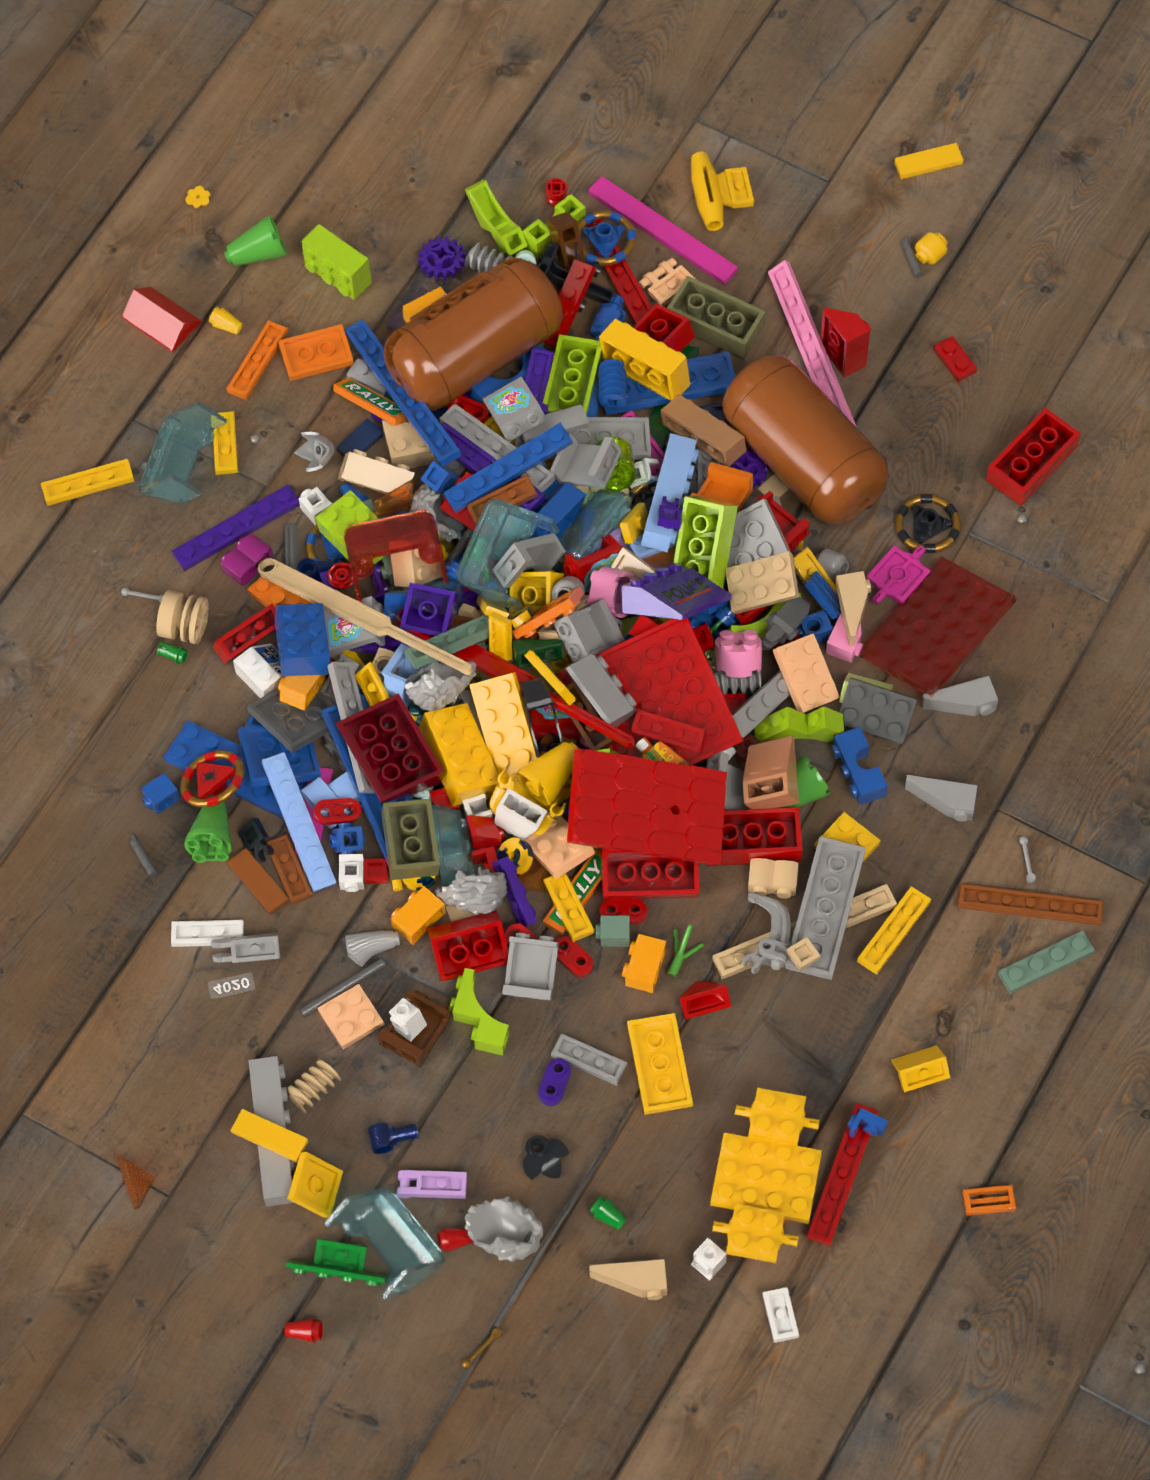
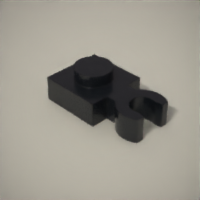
[238,818,274,862]

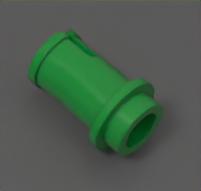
[157,641,188,664]

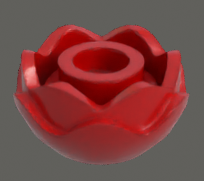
[328,562,356,589]

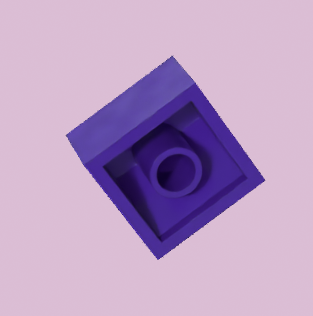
[400,582,459,636]

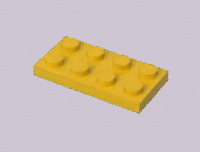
[627,1013,693,1115]

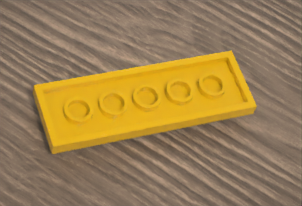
[469,672,551,811]

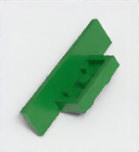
[286,1238,389,1286]

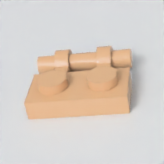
[638,258,695,307]

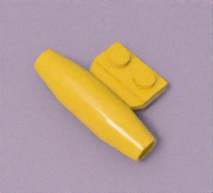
[691,152,754,231]

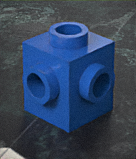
[329,823,365,854]

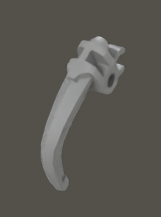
[742,892,791,974]

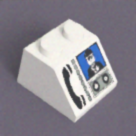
[233,643,287,698]

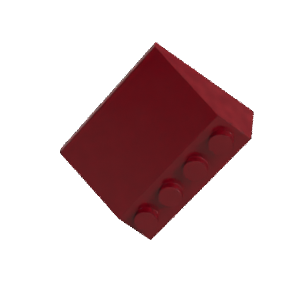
[336,693,444,803]

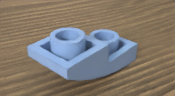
[300,777,350,829]

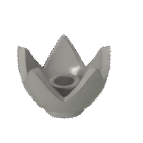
[295,432,334,472]

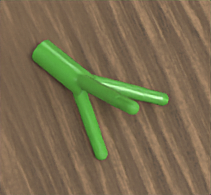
[667,925,704,977]

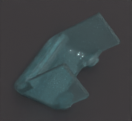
[138,401,228,504]
[552,489,632,574]
[456,499,559,611]
[324,1188,445,1300]

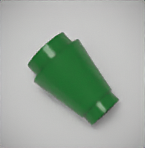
[589,1196,627,1230]

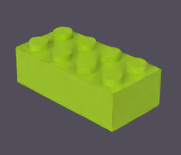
[543,334,603,416]
[673,496,738,589]

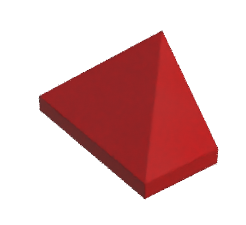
[679,981,731,1020]

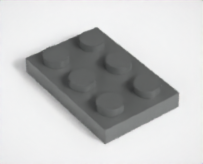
[839,677,918,744]

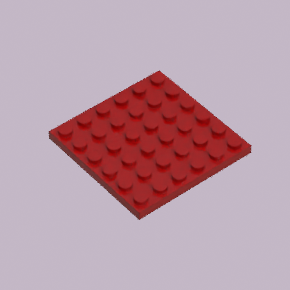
[558,618,745,766]

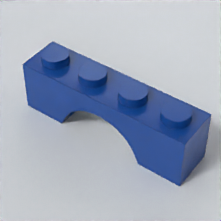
[470,344,554,416]

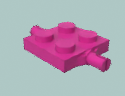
[866,545,931,606]

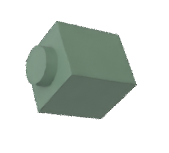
[596,916,630,947]

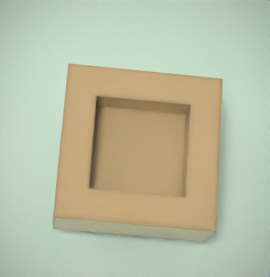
[786,937,820,971]

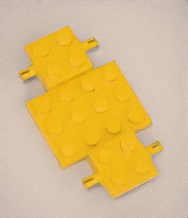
[710,1088,822,1263]

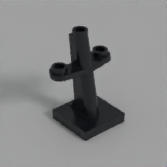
[537,241,616,313]

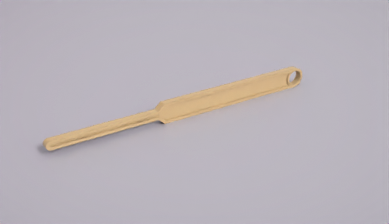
[258,558,473,675]

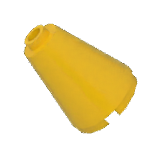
[515,742,579,806]

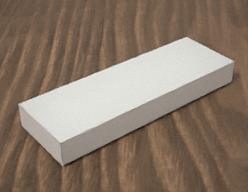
[171,920,244,947]

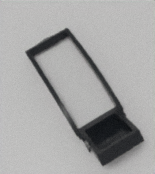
[521,677,563,757]

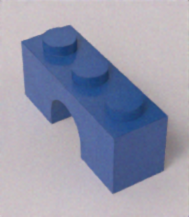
[831,727,888,805]

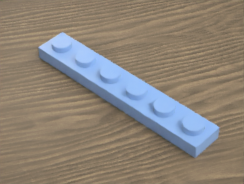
[262,752,336,893]

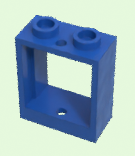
[529,482,586,540]

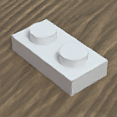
[762,1287,799,1343]

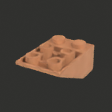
[743,736,799,809]

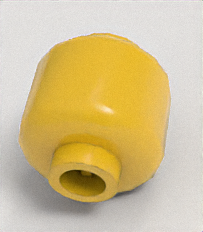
[915,232,948,265]

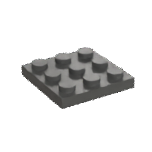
[248,689,334,753]

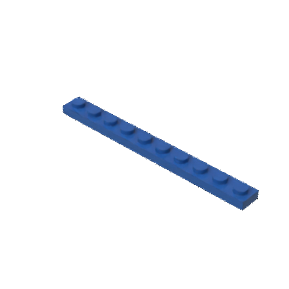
[344,319,462,467]

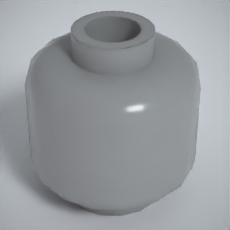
[815,548,849,581]
[552,576,585,601]

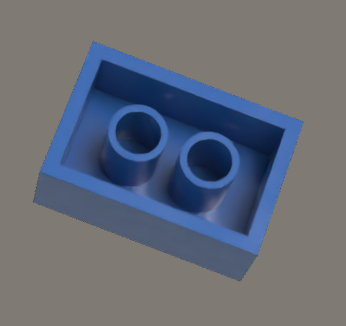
[275,603,330,676]

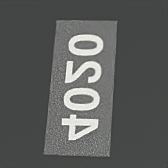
[207,972,256,999]

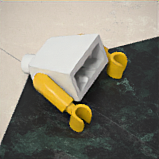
[489,768,566,840]

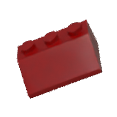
[821,308,871,378]
[427,910,509,982]

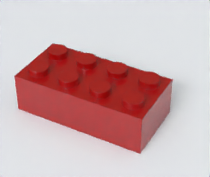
[986,408,1081,506]
[706,807,802,867]
[601,849,700,900]

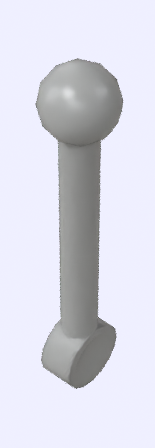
[121,587,164,602]
[1019,836,1036,883]

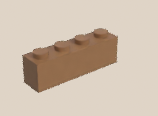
[661,394,746,467]

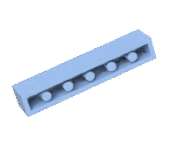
[641,433,699,552]

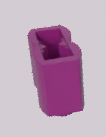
[221,533,273,586]

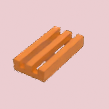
[962,1185,1016,1216]

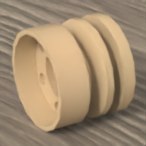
[157,590,209,645]

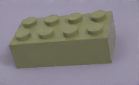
[667,276,766,359]

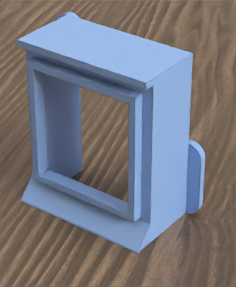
[381,643,427,709]

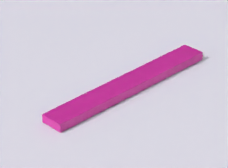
[588,176,738,286]

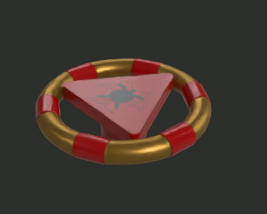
[180,750,244,808]

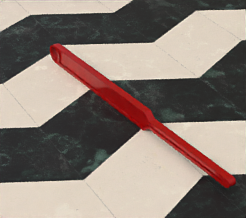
[397,609,634,748]

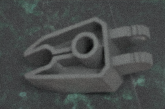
[762,597,810,651]

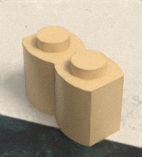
[748,858,798,899]

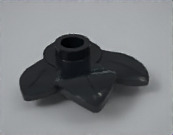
[523,1136,569,1180]

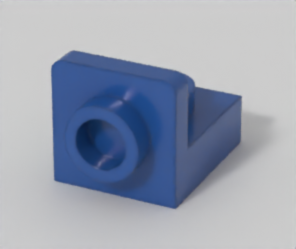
[847,1108,888,1138]

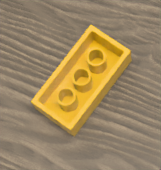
[599,319,690,401]
[419,703,499,806]

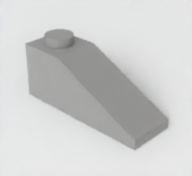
[921,676,998,716]
[905,775,977,821]

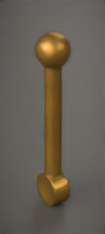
[462,1328,501,1369]

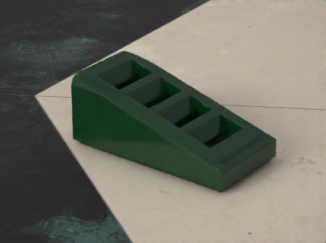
[512,640,562,668]

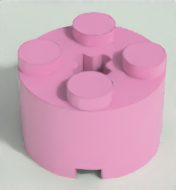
[587,567,635,618]
[715,630,762,678]

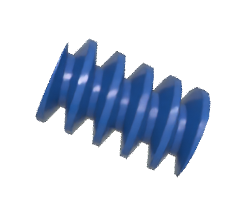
[598,359,627,410]

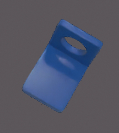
[383,593,408,632]

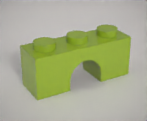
[522,194,586,259]

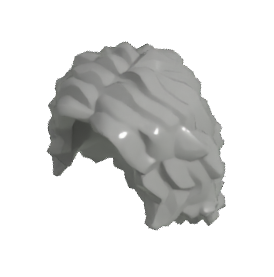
[410,483,465,542]
[404,660,477,711]
[435,867,507,915]
[464,1197,543,1262]

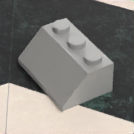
[566,653,637,727]

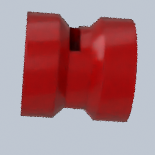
[546,178,568,208]

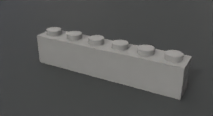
[248,1056,296,1207]

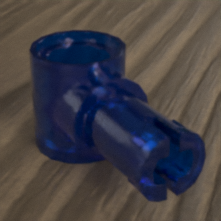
[297,555,342,582]
[367,1123,419,1154]

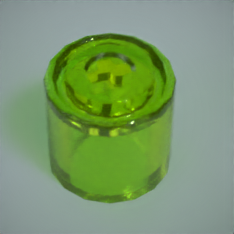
[596,437,636,491]

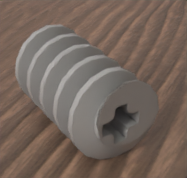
[465,242,512,273]
[714,670,761,694]

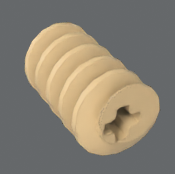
[287,1060,341,1114]

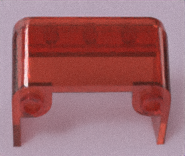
[344,510,449,602]

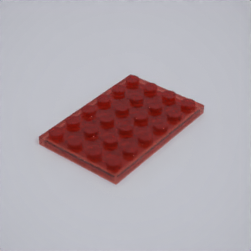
[859,557,1016,697]

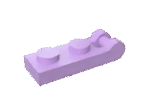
[397,1170,467,1199]

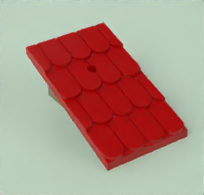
[567,748,727,865]

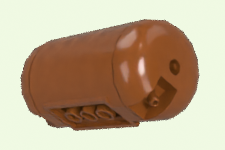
[384,258,563,411]
[722,354,890,526]

